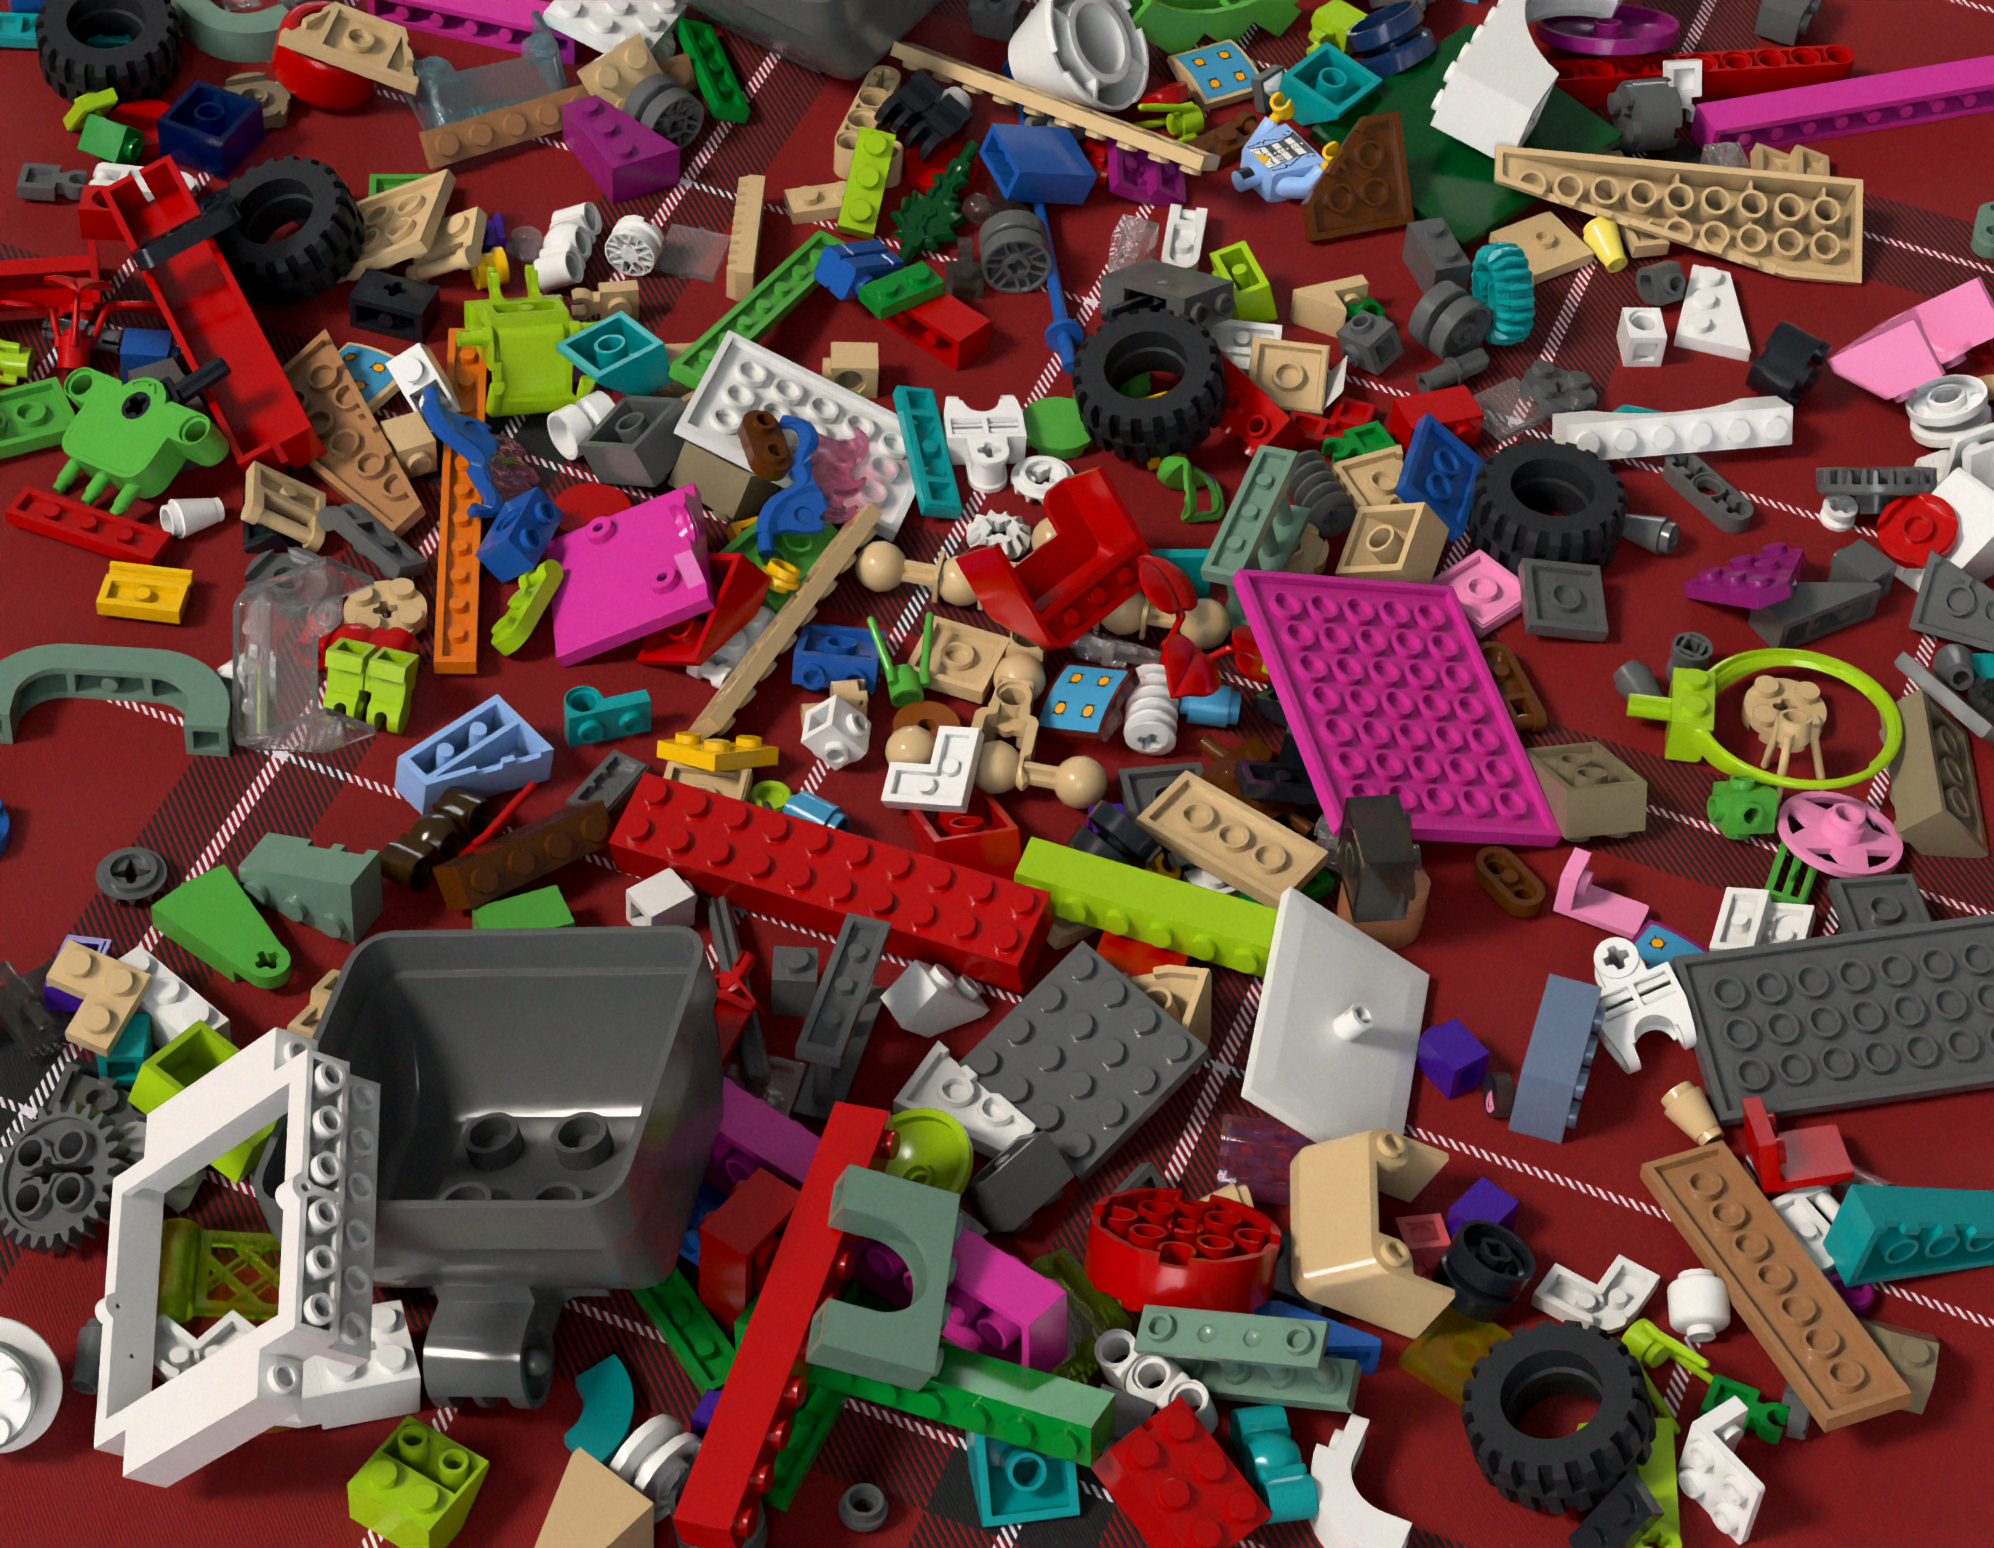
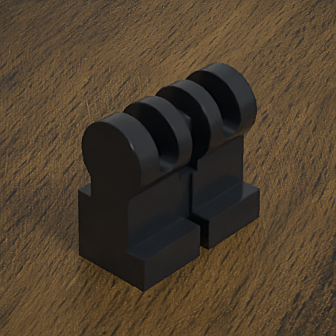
[874,69,974,163]

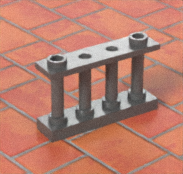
[793,912,891,1125]

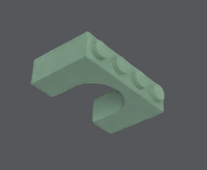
[805,1164,963,1391]

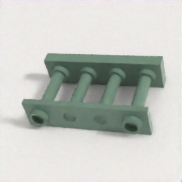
[1200,444,1312,634]
[1133,1304,1362,1413]

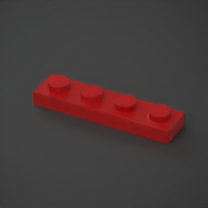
[5,486,173,566]

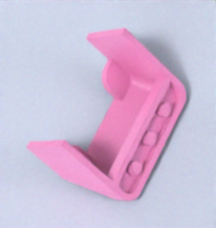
[1827,276,1994,404]

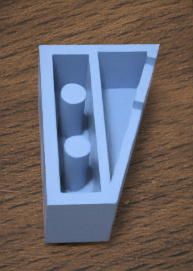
[394,694,554,816]

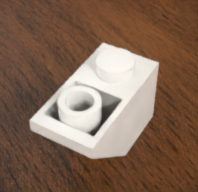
[385,343,461,431]
[880,959,990,1038]

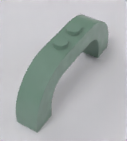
[171,0,289,63]
[0,643,233,757]

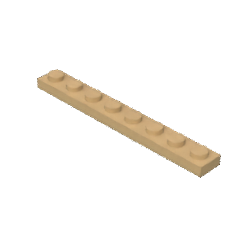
[688,502,883,740]

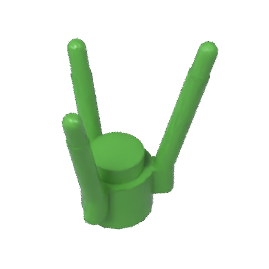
[867,612,934,708]

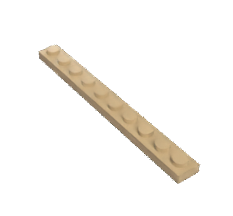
[890,41,1221,176]

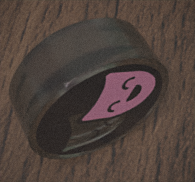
[1482,1072,1514,1117]

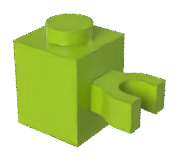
[1306,0,1368,56]

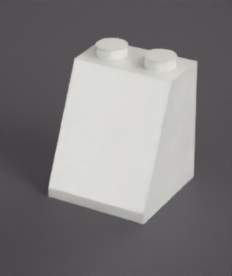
[1895,467,1994,592]

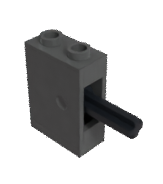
[1100,259,1234,328]

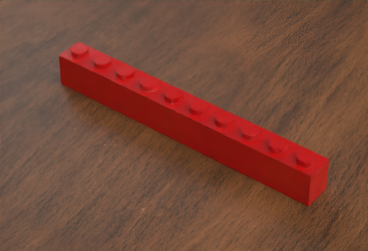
[672,1101,900,1548]

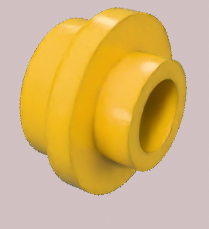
[761,558,801,594]

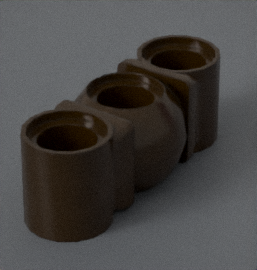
[380,786,495,893]

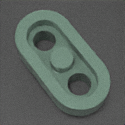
[1970,201,1994,259]

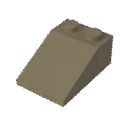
[1524,741,1648,842]

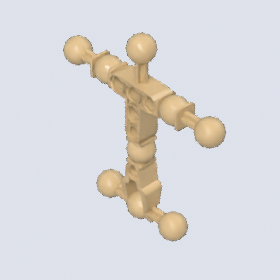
[855,517,1231,809]

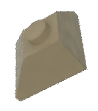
[1855,1315,1940,1414]

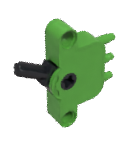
[53,356,231,516]

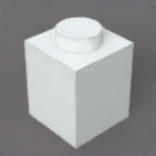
[626,867,697,927]

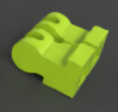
[323,637,419,735]

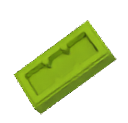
[63,87,118,132]

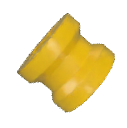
[470,246,510,290]

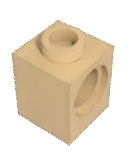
[822,342,879,398]
[380,411,438,479]

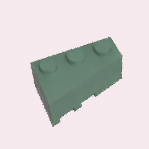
[238,832,383,945]

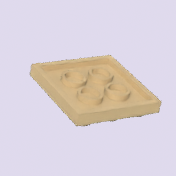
[337,169,456,284]

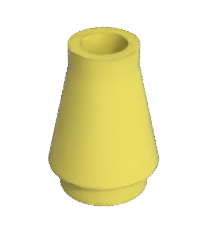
[1583,217,1628,273]

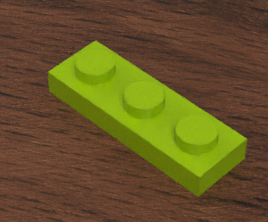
[836,126,896,240]

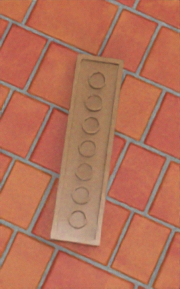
[1640,1140,1912,1433]

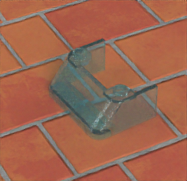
[403,11,568,131]

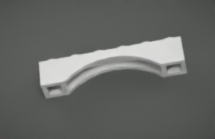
[1552,396,1793,460]

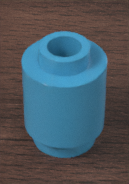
[1179,685,1241,728]
[782,790,850,832]

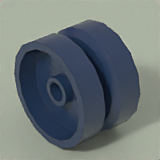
[1345,0,1438,79]

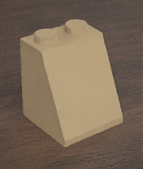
[534,1447,654,1548]

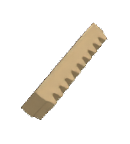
[726,175,766,302]

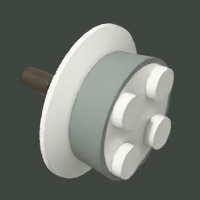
[0,1317,63,1453]

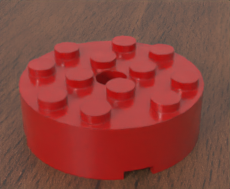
[1084,1188,1281,1314]

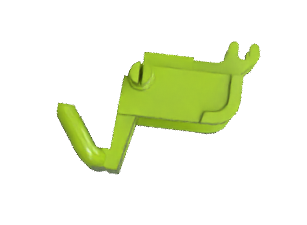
[456,264,601,417]

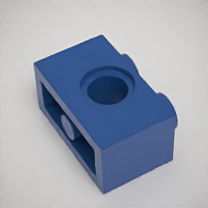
[475,486,564,584]

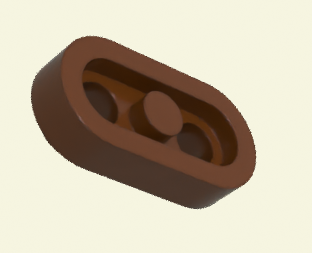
[738,410,792,481]
[1473,846,1545,917]

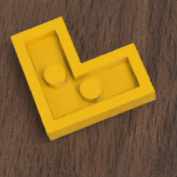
[657,731,779,772]

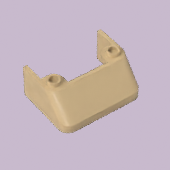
[1290,1128,1455,1340]

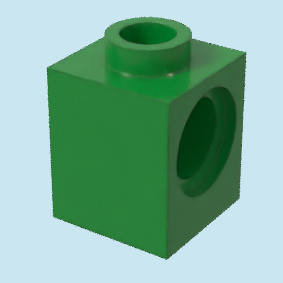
[77,113,145,165]

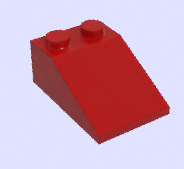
[636,553,772,666]
[904,790,1021,880]

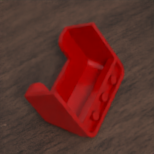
[955,466,1153,651]

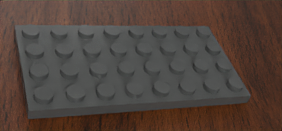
[1669,913,1994,1127]

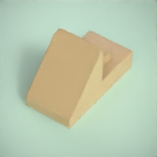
[1289,274,1369,338]

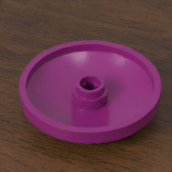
[1536,4,1680,58]

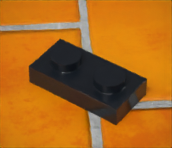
[1567,1474,1665,1548]

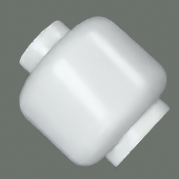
[1667,1268,1731,1343]

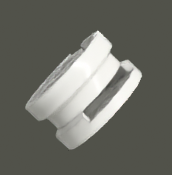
[604,215,664,276]

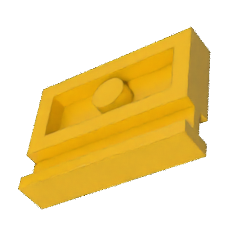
[96,561,194,624]

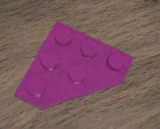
[1683,542,1807,610]

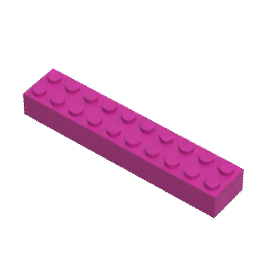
[703,1077,1067,1374]

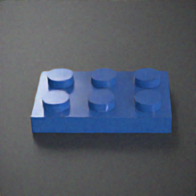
[1394,413,1485,542]

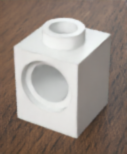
[1616,307,1667,367]

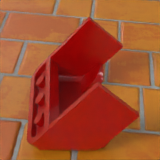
[0,239,103,323]

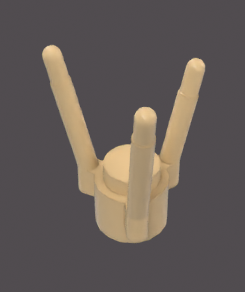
[1761,709,1825,817]

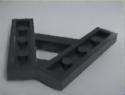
[1234,684,1320,805]

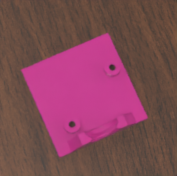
[546,483,715,668]

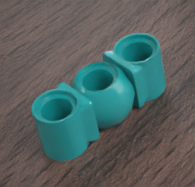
[1229,1405,1318,1525]

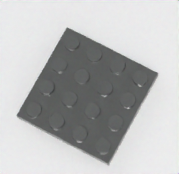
[958,940,1211,1185]

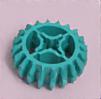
[1470,242,1536,346]

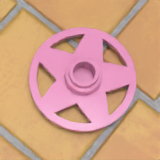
[1776,791,1903,878]

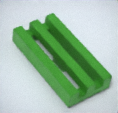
[1764,840,1823,905]

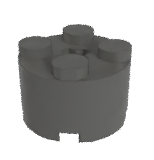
[1607,77,1683,154]

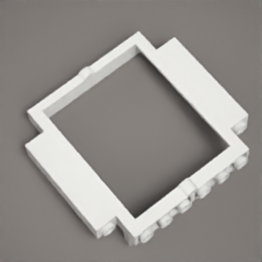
[94,1027,380,1488]

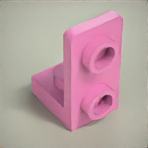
[1553,847,1649,940]

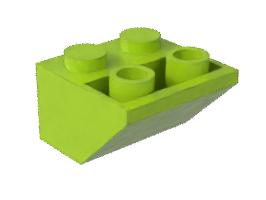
[347,1415,489,1548]

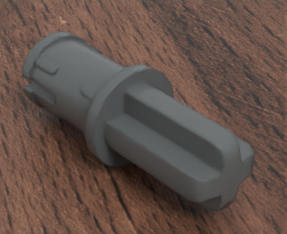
[1416,348,1490,393]

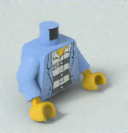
[1232,92,1340,203]

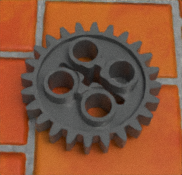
[0,1100,132,1255]

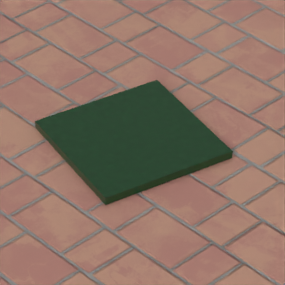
[1310,23,1623,252]

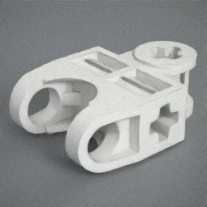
[943,395,1027,493]
[1594,937,1697,1074]

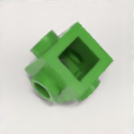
[1707,775,1778,840]

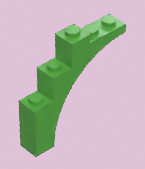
[1128,0,1302,55]

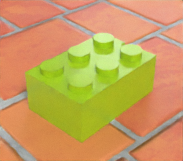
[127,1019,278,1184]

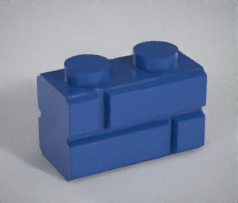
[814,239,905,300]

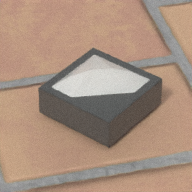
[1251,64,1285,114]

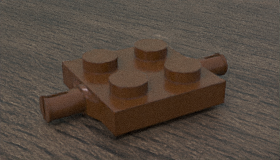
[1198,734,1317,839]

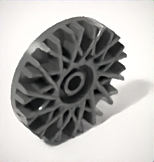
[1816,466,1937,514]

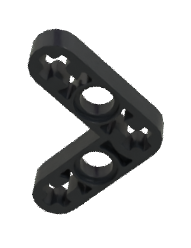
[130,188,243,271]

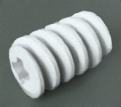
[1123,663,1179,756]

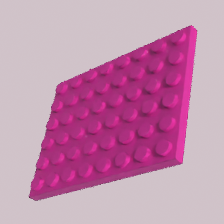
[1232,569,1562,847]

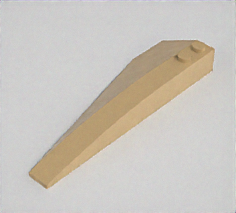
[1494,145,1863,286]

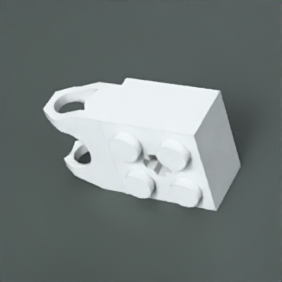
[276,1299,421,1430]

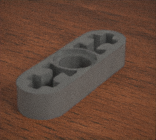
[1662,453,1754,534]

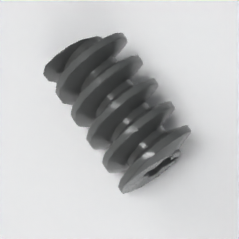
[1287,450,1357,538]

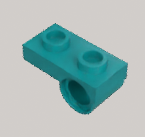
[564,686,651,748]

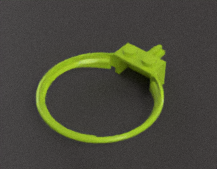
[1626,648,1903,790]

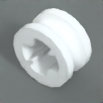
[1819,495,1859,532]

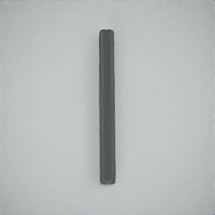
[707,896,771,1089]

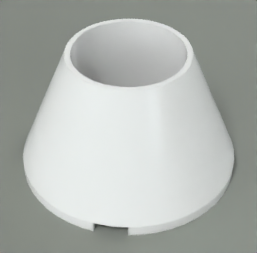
[1008,0,1149,112]

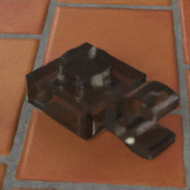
[945,237,984,299]

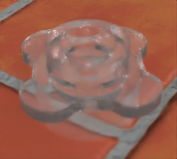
[506,226,544,262]

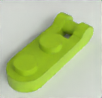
[491,559,564,656]

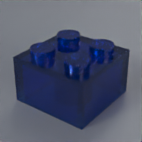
[157,80,265,179]

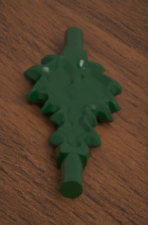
[890,140,980,267]

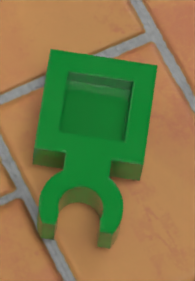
[1321,420,1397,463]
[1698,1373,1790,1444]

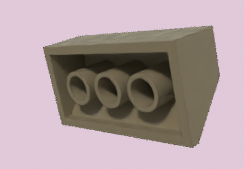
[1879,688,1989,859]

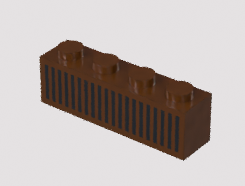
[432,800,614,909]

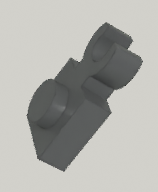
[16,162,88,201]

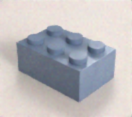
[1508,973,1607,1144]

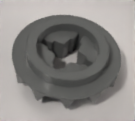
[95,847,168,907]

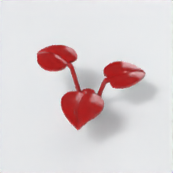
[0,275,167,371]
[1136,555,1272,699]

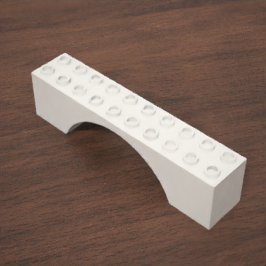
[1430,0,1624,159]

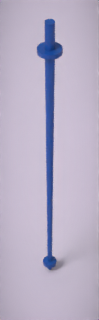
[1002,59,1084,374]

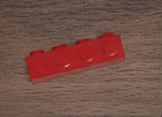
[1171,350,1307,459]

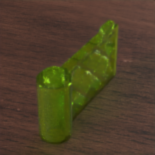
[156,1218,281,1325]

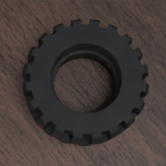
[35,0,182,111]
[214,156,366,307]
[1072,308,1228,462]
[1468,439,1628,578]
[1461,1320,1656,1514]

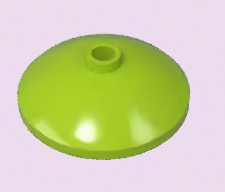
[884,1108,973,1196]

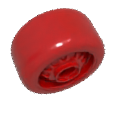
[271,1,380,110]

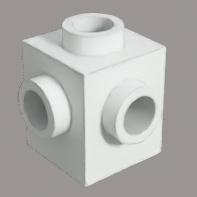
[801,694,871,771]

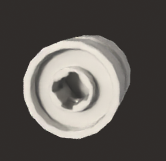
[547,390,615,460]

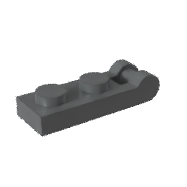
[318,502,428,580]

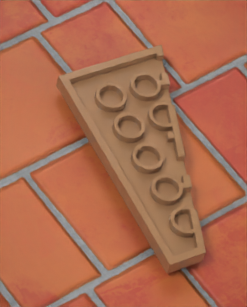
[283,328,426,538]

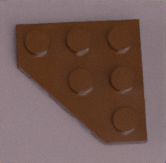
[1301,111,1415,241]

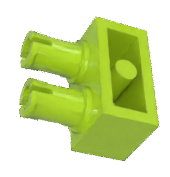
[1209,240,1278,323]

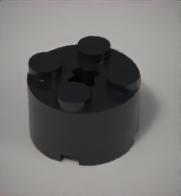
[1745,320,1832,413]

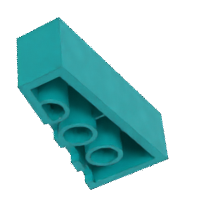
[1822,1184,1994,1287]

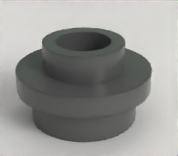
[838,1483,888,1532]

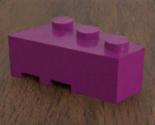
[562,95,680,204]

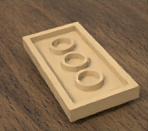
[1136,770,1329,909]

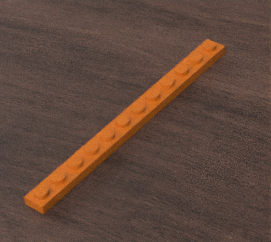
[434,328,487,674]

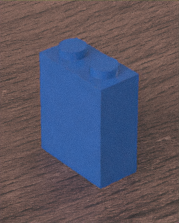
[979,123,1097,205]

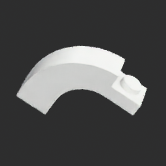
[1309,1413,1412,1548]

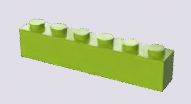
[1014,836,1278,978]

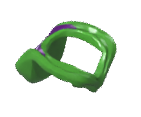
[1157,456,1225,523]

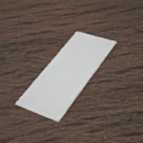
[1324,355,1348,409]

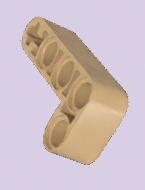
[833,65,904,188]

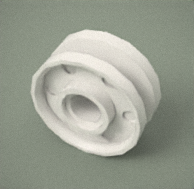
[1906,374,1992,448]
[608,1414,703,1524]

